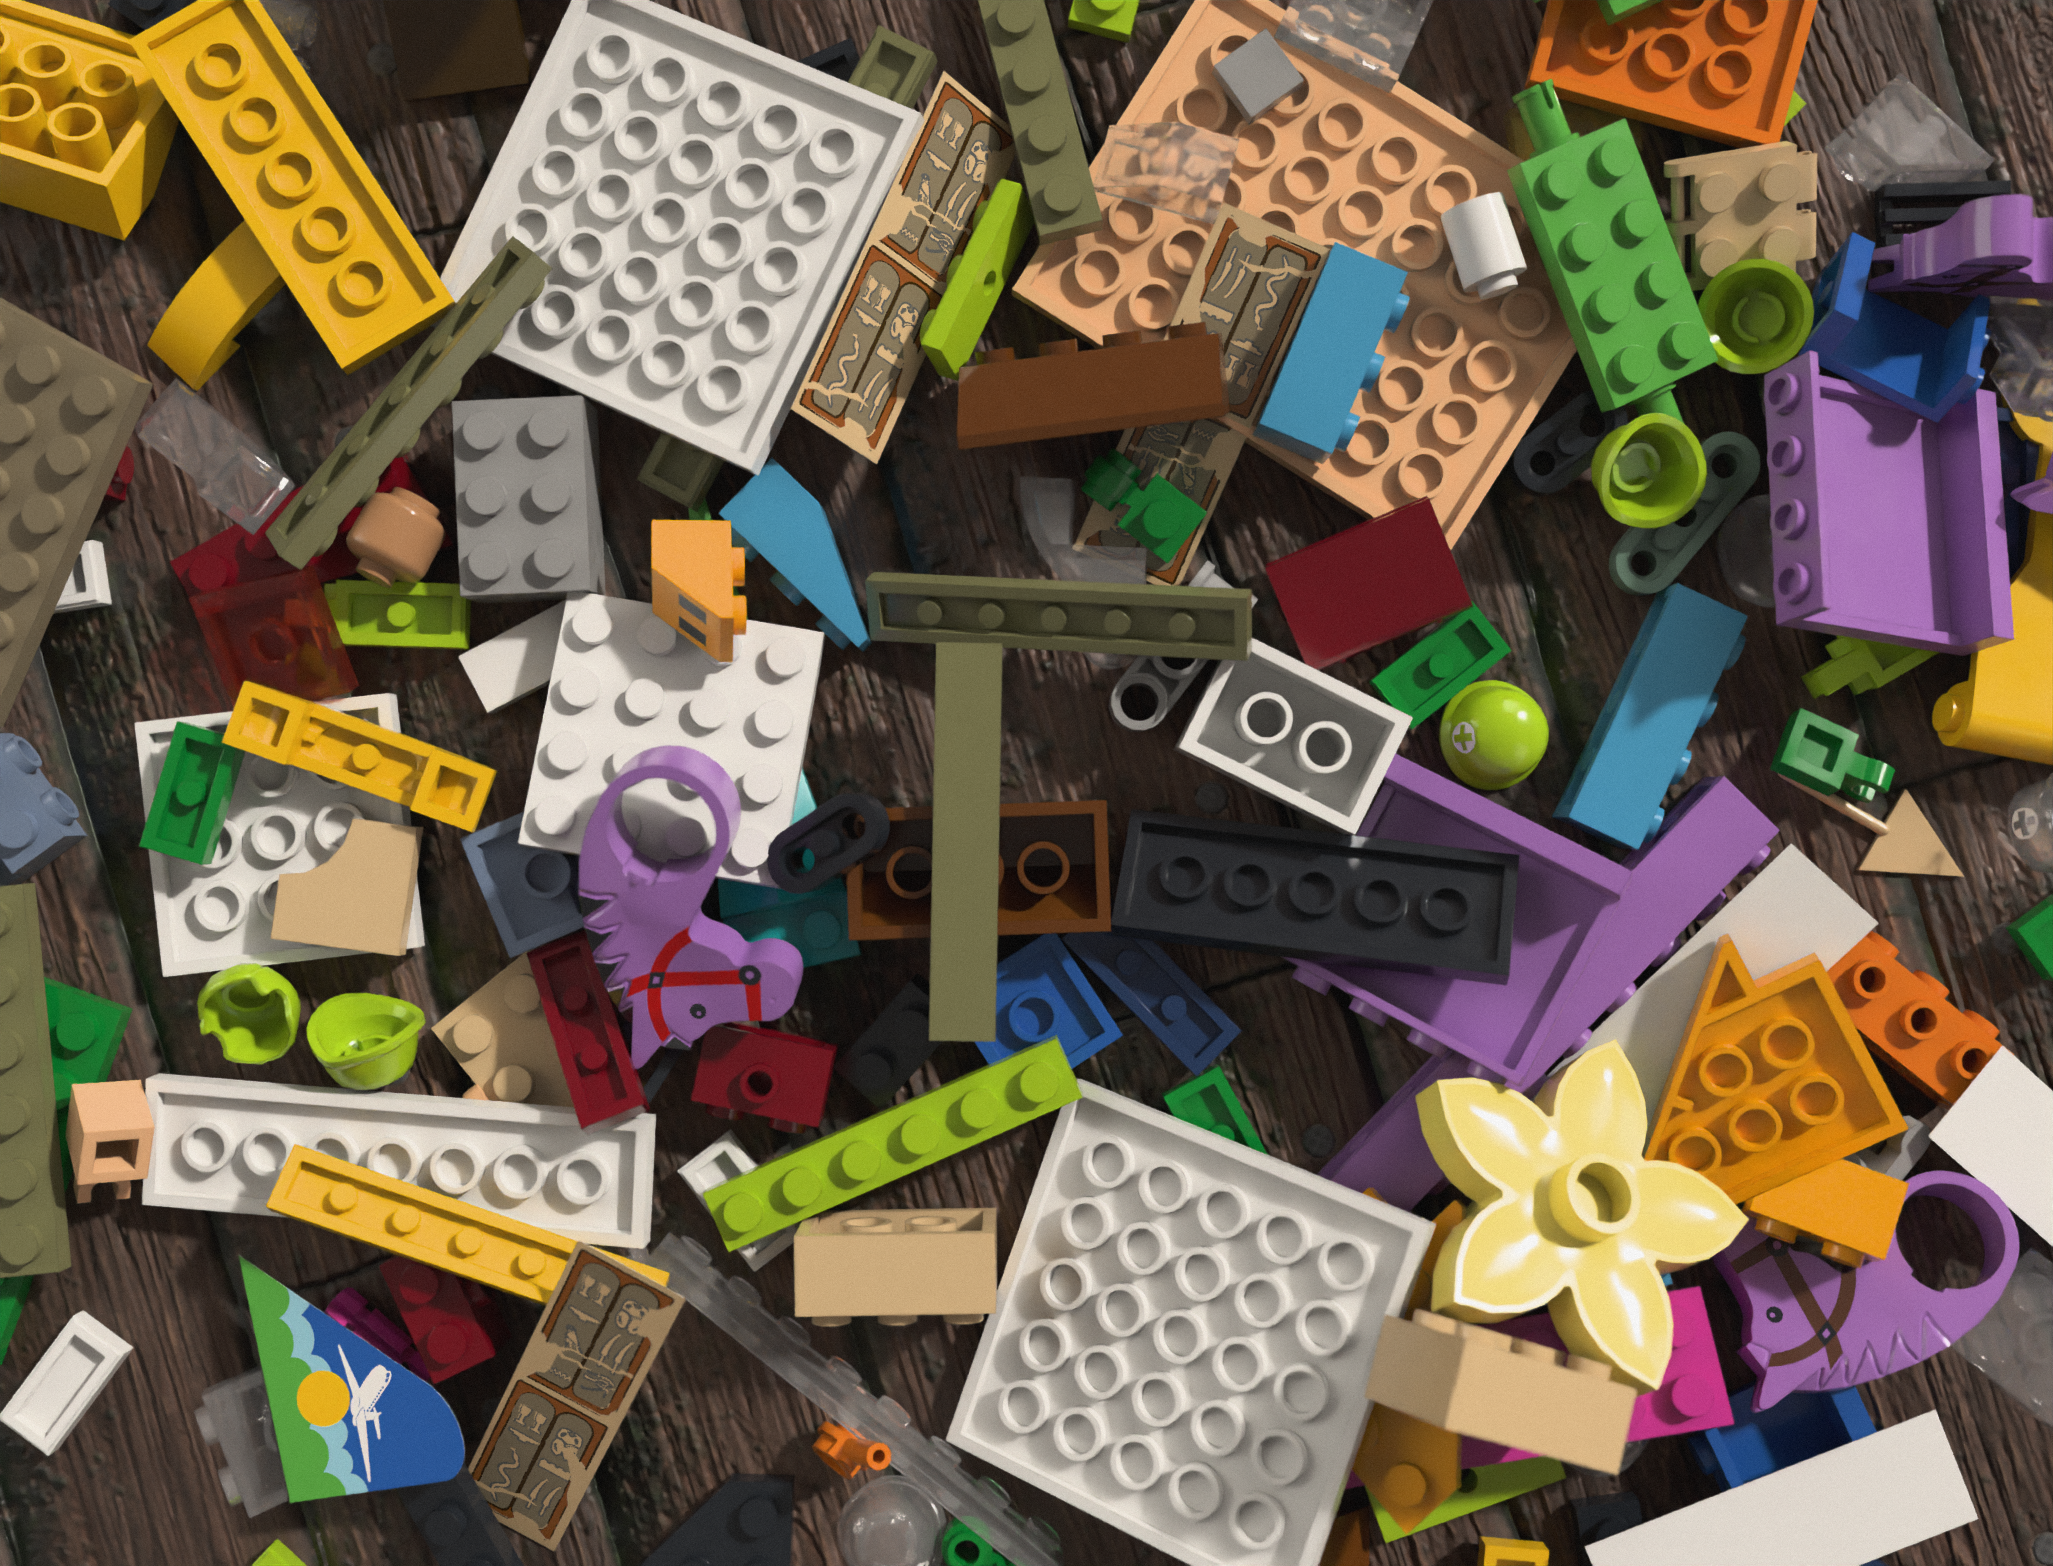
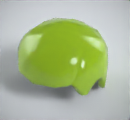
[197,963,301,1065]

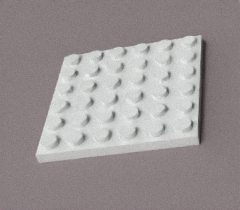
[431,0,925,476]
[945,1078,1436,1566]

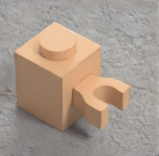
[65,1080,155,1203]

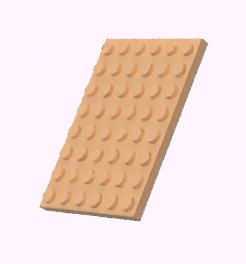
[1012,0,1577,550]

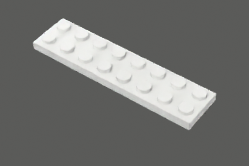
[142,1073,656,1249]

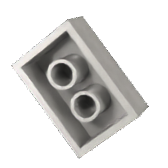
[452,395,606,604]

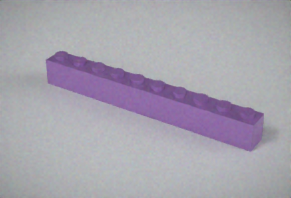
[1316,776,1780,1215]

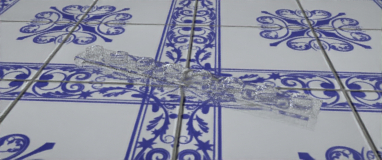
[644,1232,1064,1566]

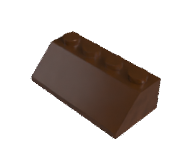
[957,322,1230,450]
[847,800,1111,941]

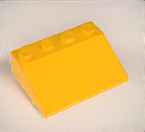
[0,0,180,241]

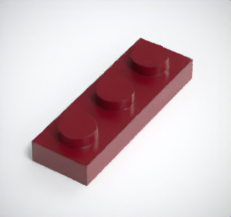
[526,930,650,1135]

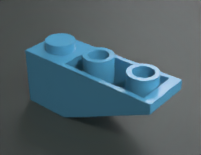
[718,458,872,652]

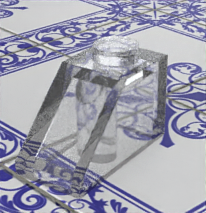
[1823,72,1995,191]
[1093,122,1240,224]

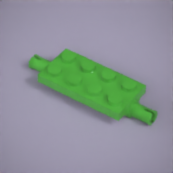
[1506,79,1718,423]

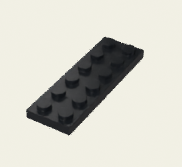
[1111,809,1519,986]

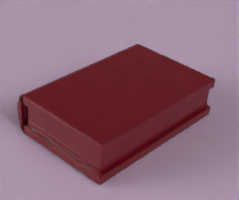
[1265,495,1473,671]

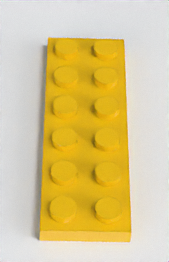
[128,0,456,375]

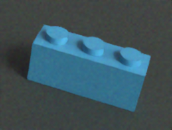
[1252,242,1410,464]

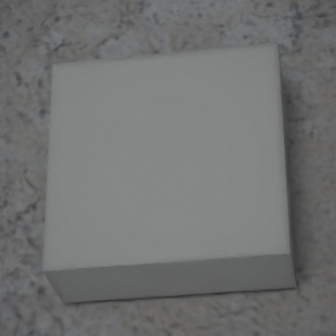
[1212,28,1304,125]

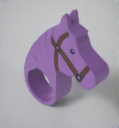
[1868,195,2053,303]
[1712,1170,2019,1413]

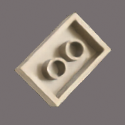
[794,1208,998,1327]
[1364,1308,1637,1475]

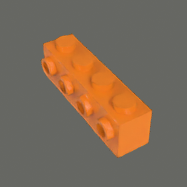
[1827,931,2014,1110]

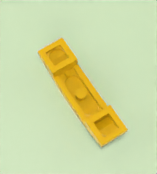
[147,220,286,391]
[222,681,497,832]

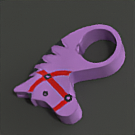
[579,745,804,1069]

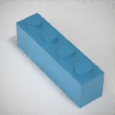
[1552,583,1748,850]

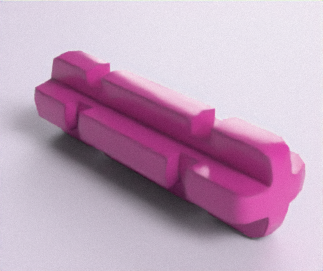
[324,1287,431,1382]

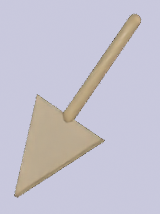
[1778,773,1964,877]

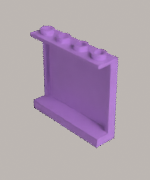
[1764,351,2014,656]
[1283,754,1633,1088]

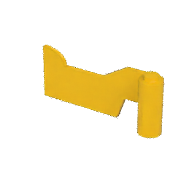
[1932,369,2053,765]

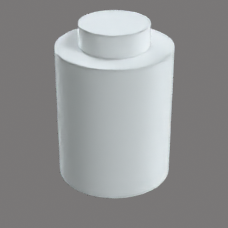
[1440,192,1527,300]

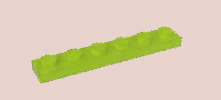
[702,1035,1083,1252]

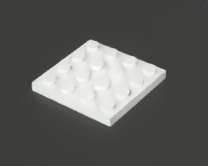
[518,592,825,889]
[134,693,425,977]

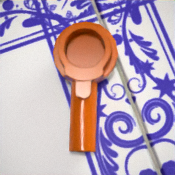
[812,1419,891,1480]

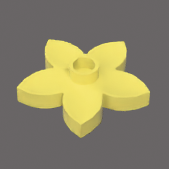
[1415,1040,1749,1397]

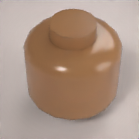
[346,487,446,588]

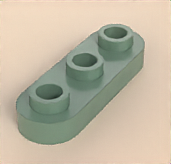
[1609,432,1760,596]

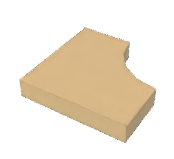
[270,819,423,956]

